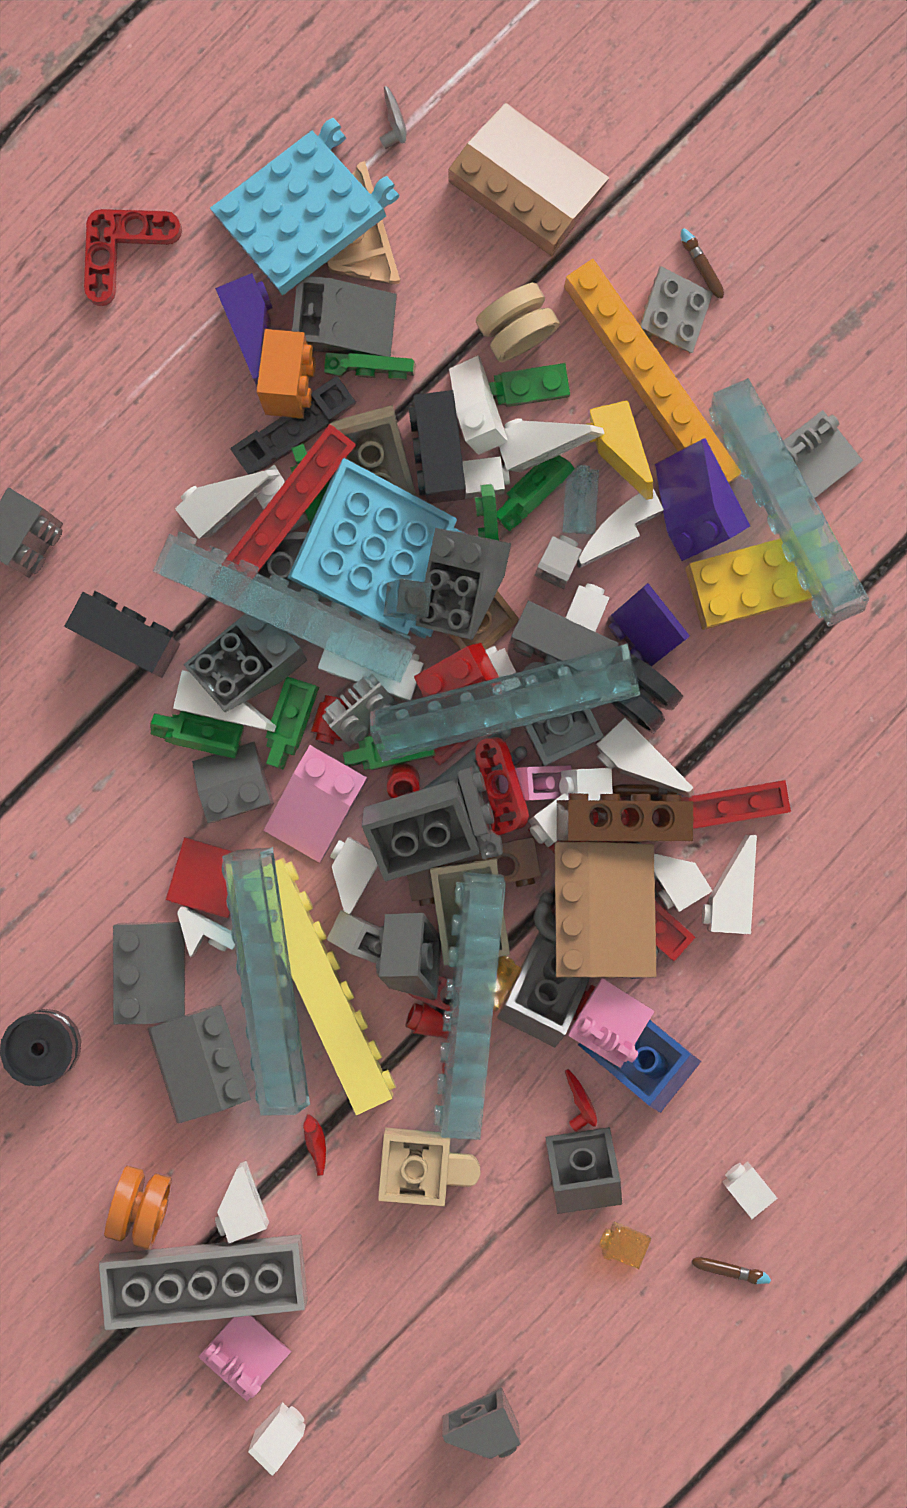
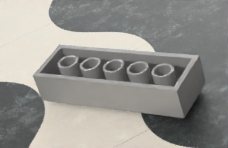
[99,1235,308,1330]

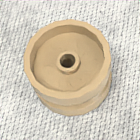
[476,283,560,362]

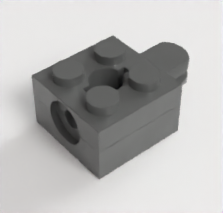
[515,662,604,766]

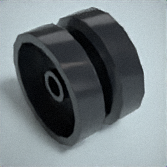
[598,653,683,734]
[0,1009,82,1087]

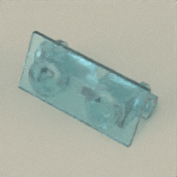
[563,465,599,535]

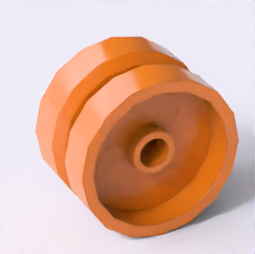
[104,1165,172,1250]

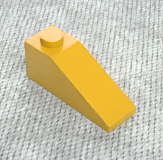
[586,400,653,500]

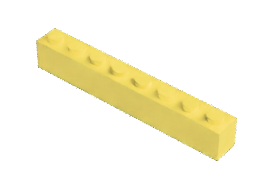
[245,858,396,1115]

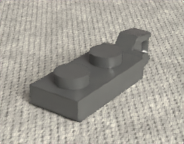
[458,766,503,859]

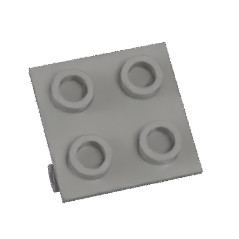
[639,266,713,353]
[772,410,863,501]
[322,674,399,747]

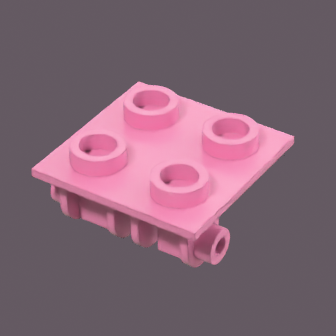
[567,978,654,1068]
[198,1316,291,1401]

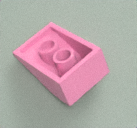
[263,745,369,863]

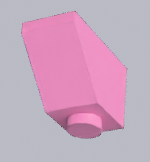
[498,765,572,801]

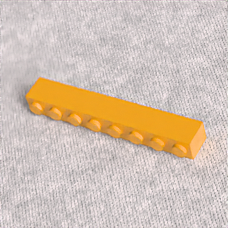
[564,259,742,485]

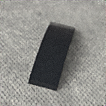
[230,376,356,475]

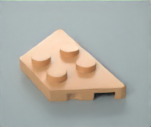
[327,161,400,285]

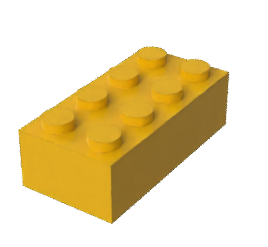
[685,528,834,630]

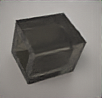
[384,578,432,621]

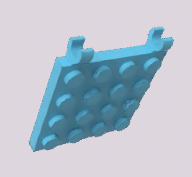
[210,118,400,296]
[288,458,465,639]

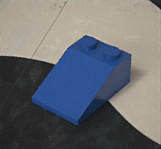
[578,1020,702,1113]

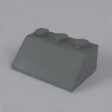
[113,922,185,1024]
[147,1005,251,1123]

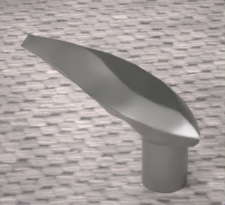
[379,86,407,149]

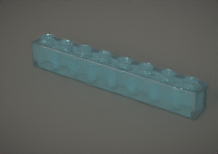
[709,378,869,627]
[153,531,416,683]
[370,644,641,762]
[222,847,310,1115]
[434,872,506,1140]

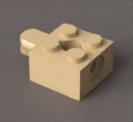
[378,1127,481,1206]

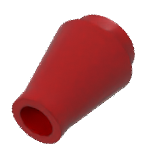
[405,1002,456,1040]

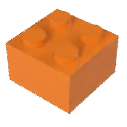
[257,329,316,419]

